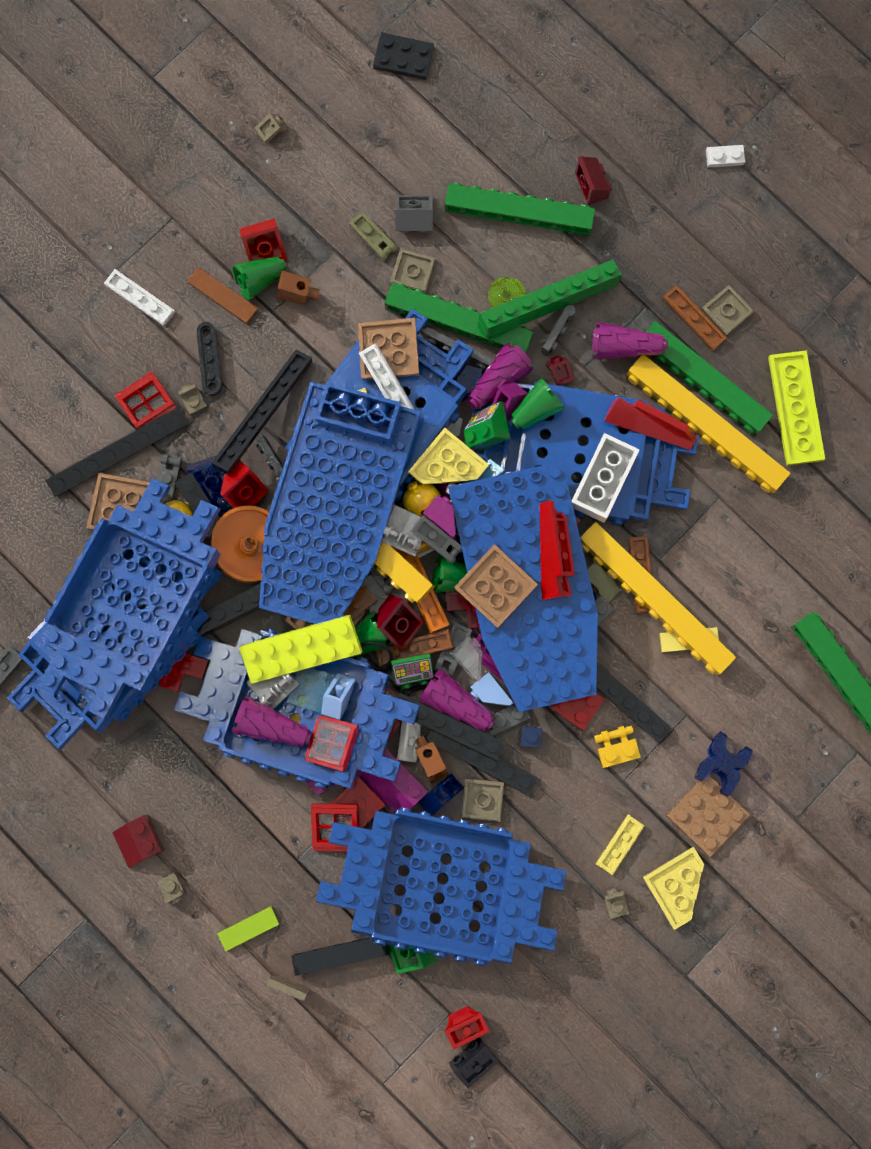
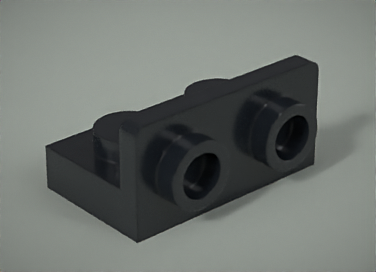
[449,1037,499,1088]

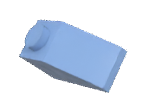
[470,672,513,706]
[321,673,356,720]

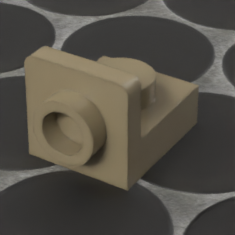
[255,113,288,143]
[178,384,207,416]
[157,872,186,905]
[603,887,629,919]

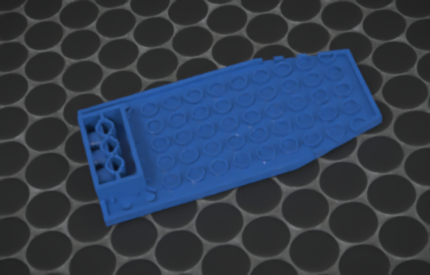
[259,381,422,624]
[448,461,598,712]

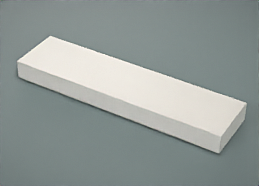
[104,269,175,327]
[359,343,415,410]

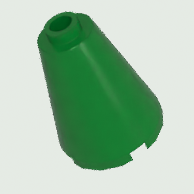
[232,257,286,300]
[511,378,565,430]
[432,554,467,593]
[349,611,392,658]

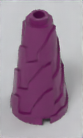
[592,322,668,360]
[467,343,533,409]
[419,668,495,731]
[232,696,312,747]

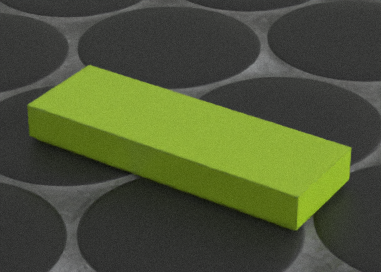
[217,906,280,952]

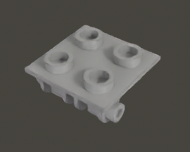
[382,505,422,556]
[246,673,300,709]

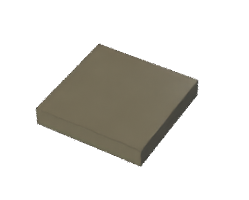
[390,248,436,294]
[701,285,754,336]
[461,778,504,822]
[267,974,310,1001]

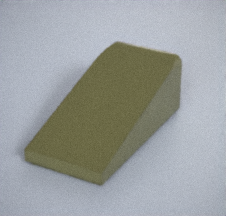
[588,562,621,603]

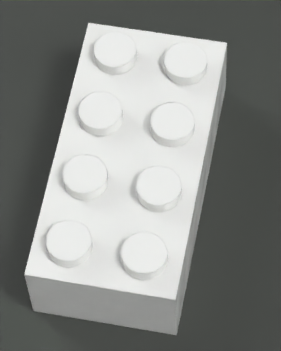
[571,433,639,523]

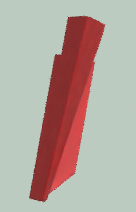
[605,397,697,450]
[539,500,575,600]

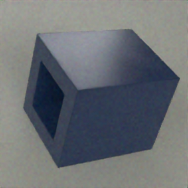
[520,727,542,748]

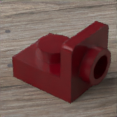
[546,356,575,386]

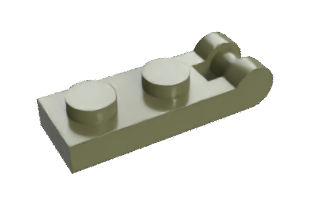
[349,211,397,262]

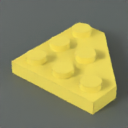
[407,428,489,485]
[643,847,704,930]

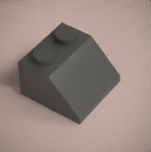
[395,195,433,233]

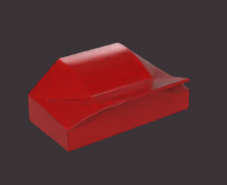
[445,1006,490,1050]

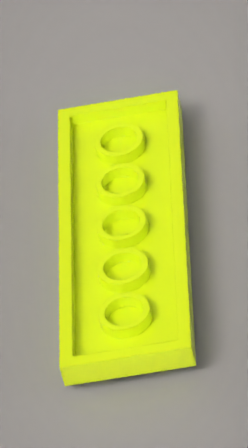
[768,350,825,466]
[239,615,363,684]

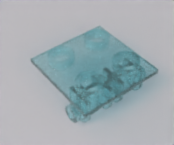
[287,668,335,713]

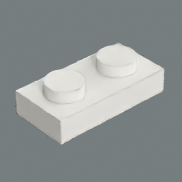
[706,145,745,168]
[397,721,421,762]

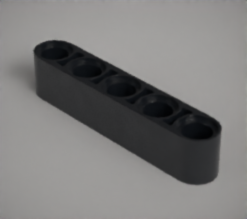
[291,937,390,976]

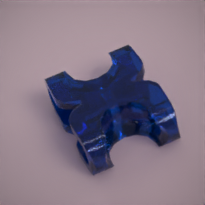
[694,731,753,797]

